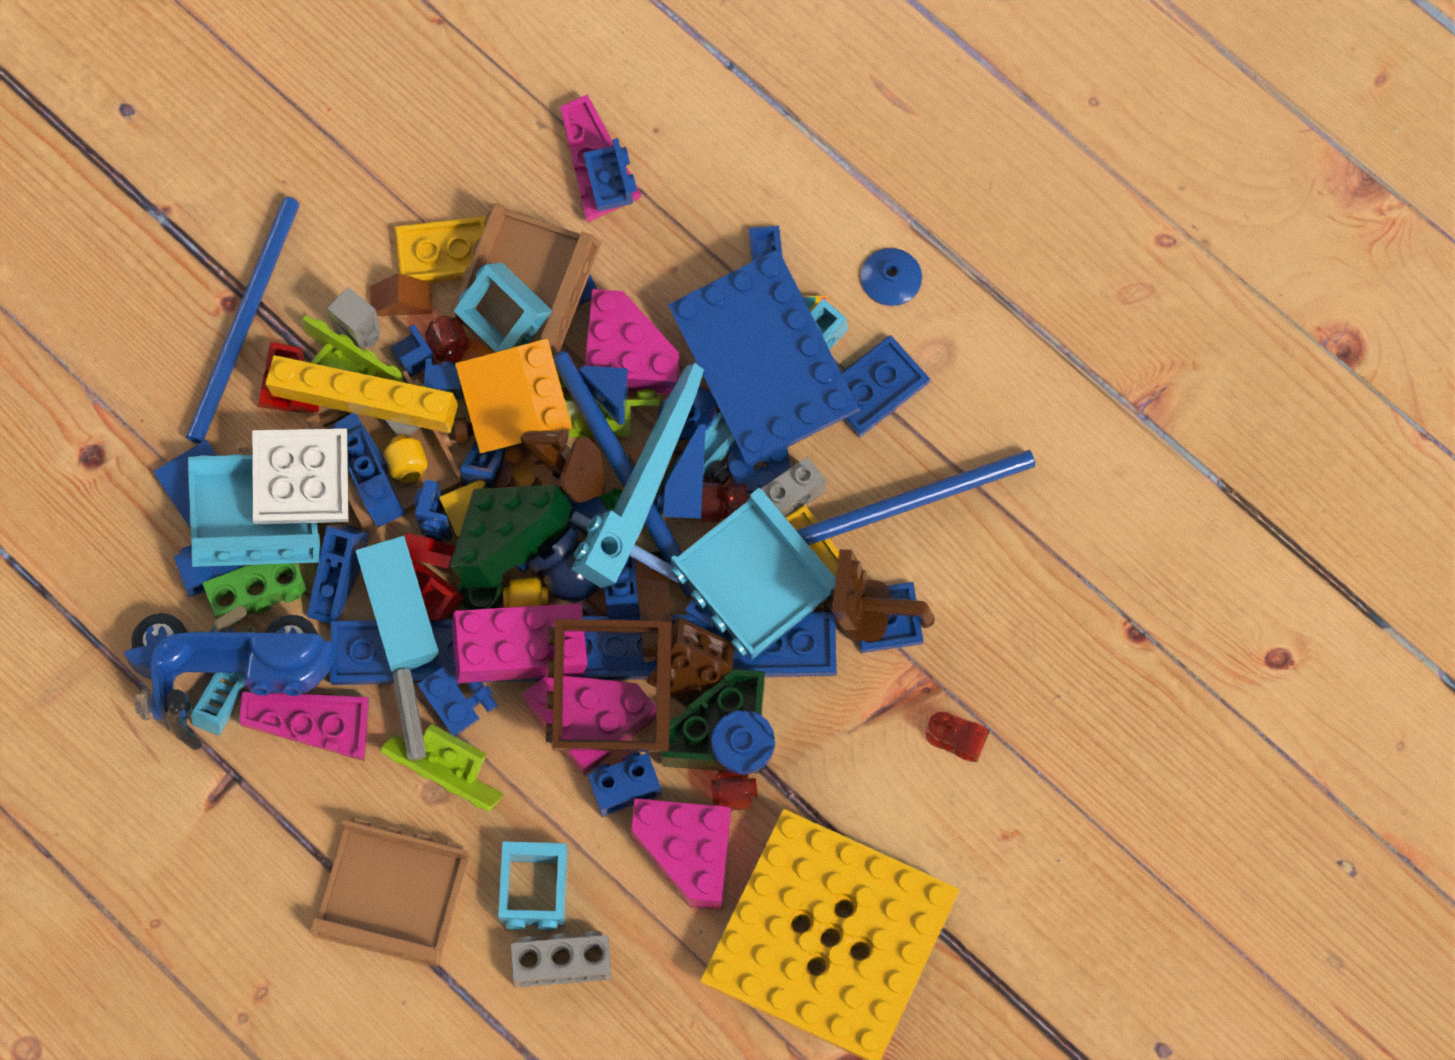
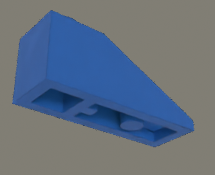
[657,424,706,519]
[306,524,370,624]

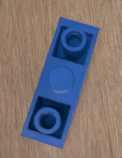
[605,556,640,618]

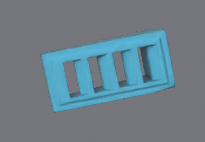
[191,673,245,736]

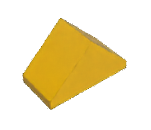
[439,480,487,542]

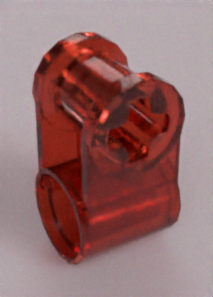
[925,712,990,762]

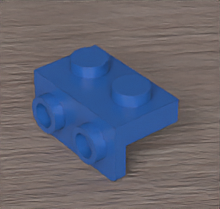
[583,138,637,212]
[414,479,453,542]

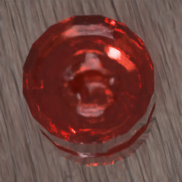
[701,481,747,522]

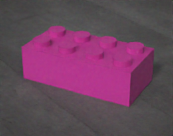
[451,604,587,683]

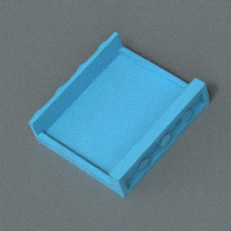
[188,454,320,567]
[670,487,836,660]

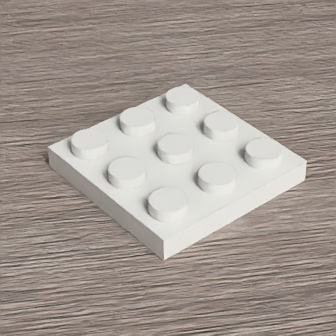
[252,429,348,524]

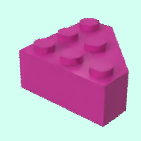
[585,289,680,394]
[523,675,656,775]
[631,799,731,910]

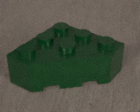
[450,485,572,588]
[661,669,765,774]

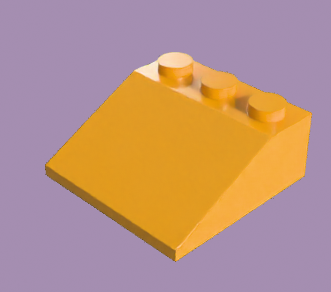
[455,338,572,453]

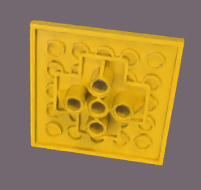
[700,809,960,1060]

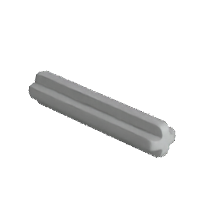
[393,668,426,761]

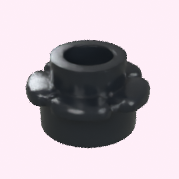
[703,459,731,488]

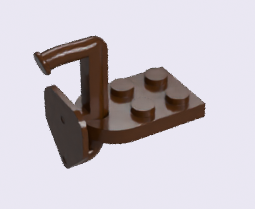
[493,429,606,503]
[824,549,935,642]

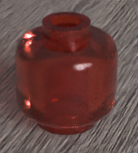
[425,315,470,362]
[710,770,758,811]

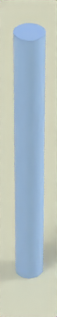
[570,511,679,584]

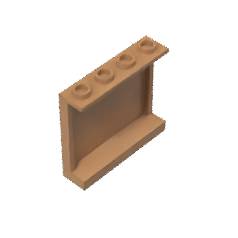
[450,203,602,355]
[306,370,463,531]
[310,818,469,968]

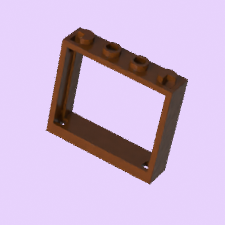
[546,619,671,752]

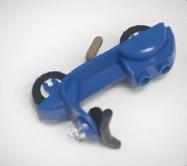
[124,606,338,750]

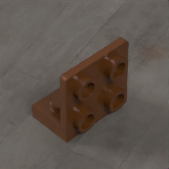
[647,617,734,704]

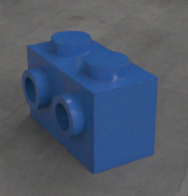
[588,752,662,817]

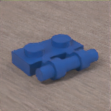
[417,658,498,737]

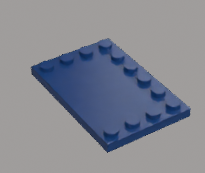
[668,249,860,467]

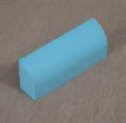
[355,536,439,675]

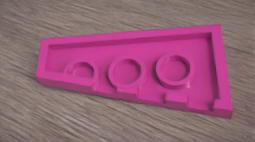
[560,94,641,223]
[239,692,370,761]

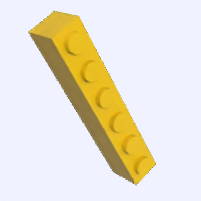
[266,355,458,433]

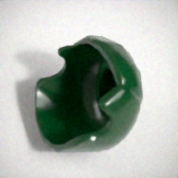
[457,582,503,610]

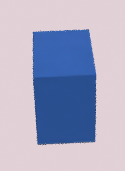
[579,366,629,426]
[461,440,505,488]

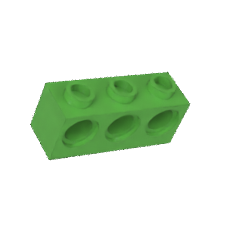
[202,563,307,624]

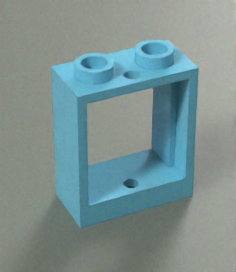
[454,262,552,352]
[498,842,568,931]

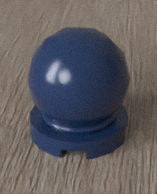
[525,521,600,603]

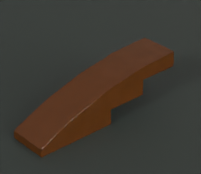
[635,551,673,662]

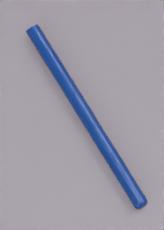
[185,197,299,444]
[553,351,693,598]
[796,450,1036,545]

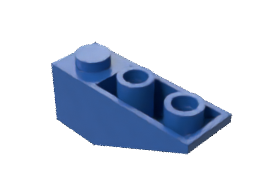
[347,426,406,528]

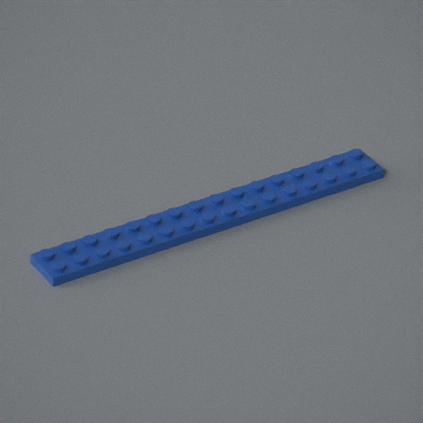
[330,612,837,685]

